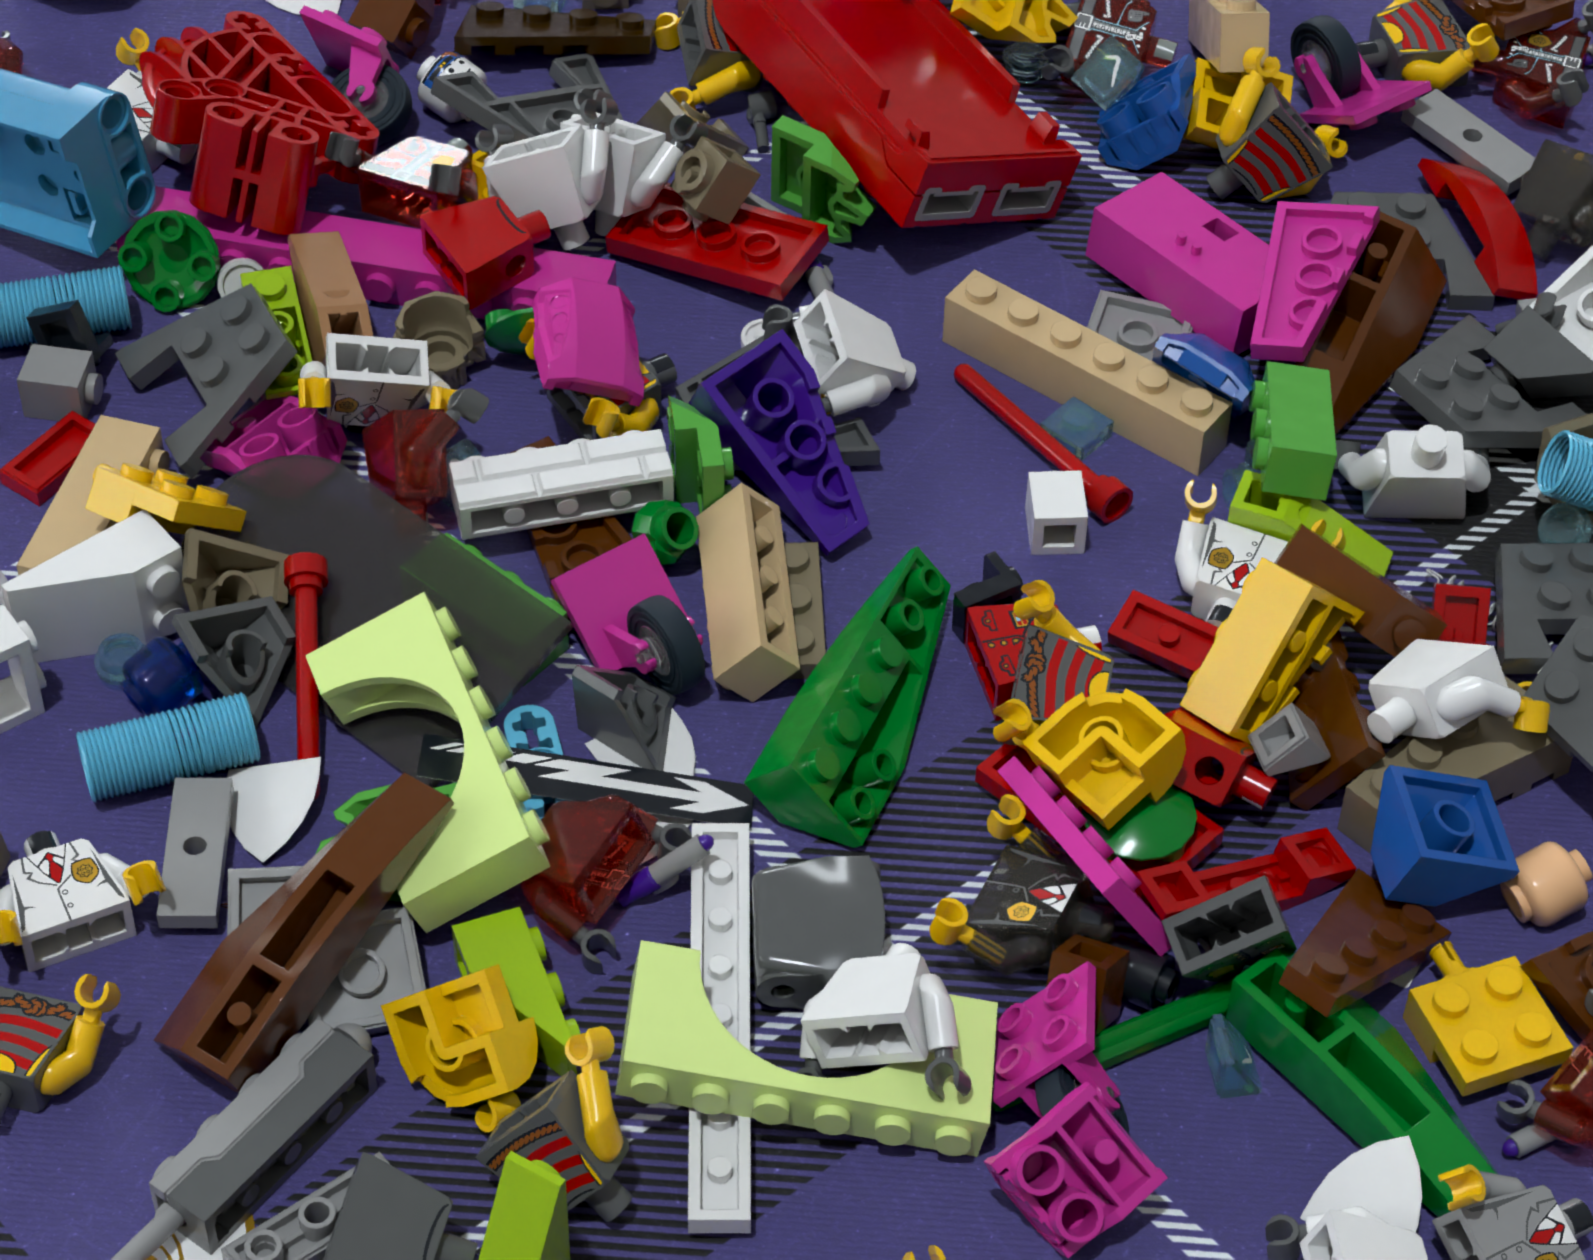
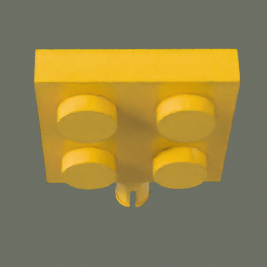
[85,463,247,534]
[1403,941,1574,1097]

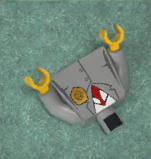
[1432,1164,1593,1260]

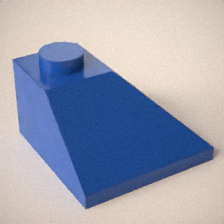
[1370,765,1520,907]

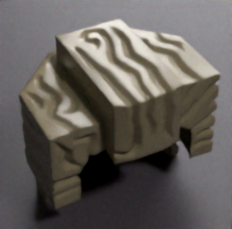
[393,291,486,389]

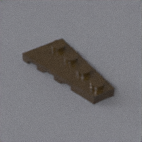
[454,1,656,55]

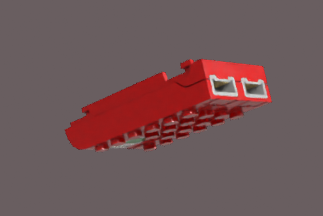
[712,0,1082,228]

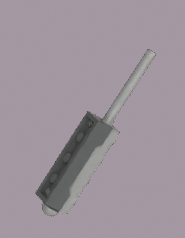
[110,1018,378,1260]

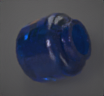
[119,636,204,716]

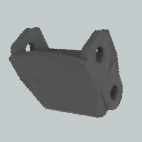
[751,855,885,1010]

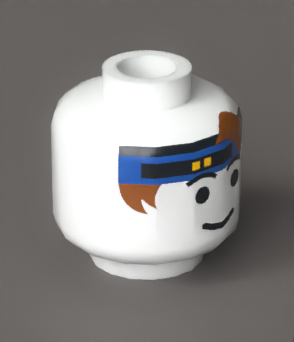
[416,51,487,123]

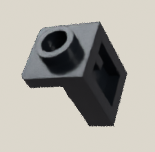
[26,300,114,367]
[952,551,1024,644]

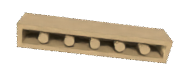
[942,269,1232,476]

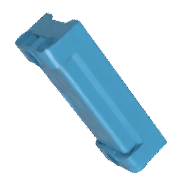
[0,68,156,258]

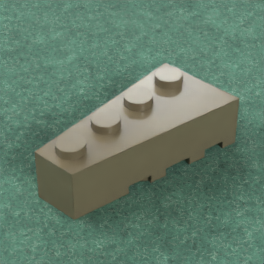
[1337,676,1573,853]

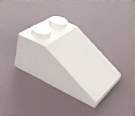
[1,510,190,663]

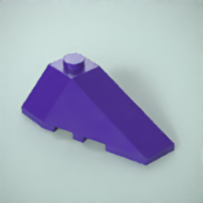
[688,329,870,556]

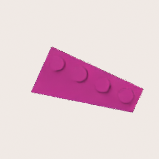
[1250,201,1380,362]
[998,756,1172,957]

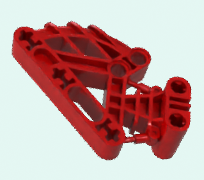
[139,11,380,235]

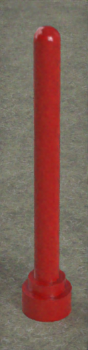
[954,363,1133,523]
[284,552,328,800]

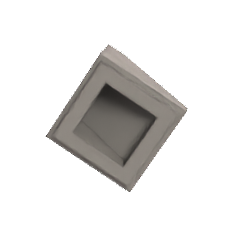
[1248,703,1331,776]

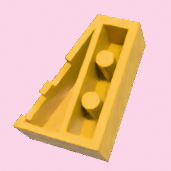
[1179,557,1365,744]

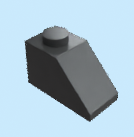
[1483,305,1593,399]

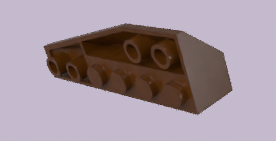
[1295,211,1447,437]
[153,772,454,1094]

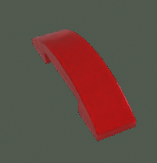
[1417,158,1538,300]
[1135,827,1357,920]

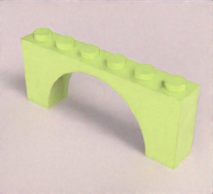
[305,592,551,933]
[615,940,998,1157]

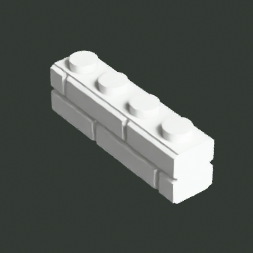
[449,429,674,540]

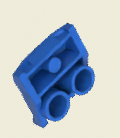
[1096,53,1196,170]
[1152,333,1255,421]

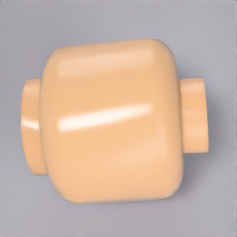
[1500,841,1593,927]

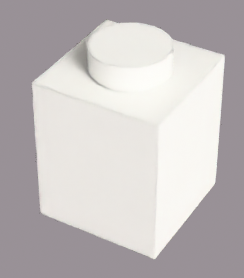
[1025,470,1088,555]

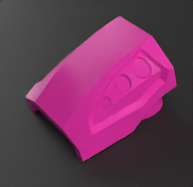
[532,277,644,406]
[200,394,347,501]
[984,1082,1168,1259]

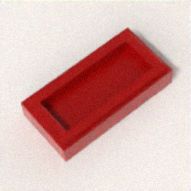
[0,411,95,507]

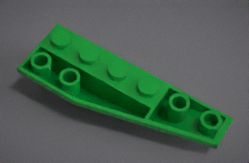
[744,546,951,848]
[1225,948,1498,1217]

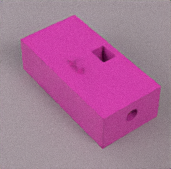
[1085,172,1269,355]

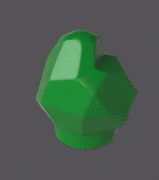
[632,500,699,565]

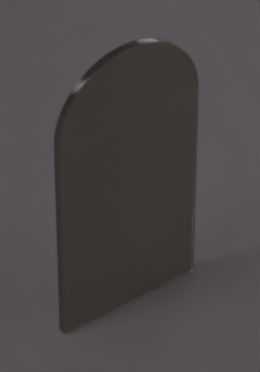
[181,455,573,788]

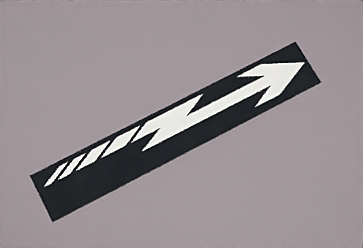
[416,733,754,829]

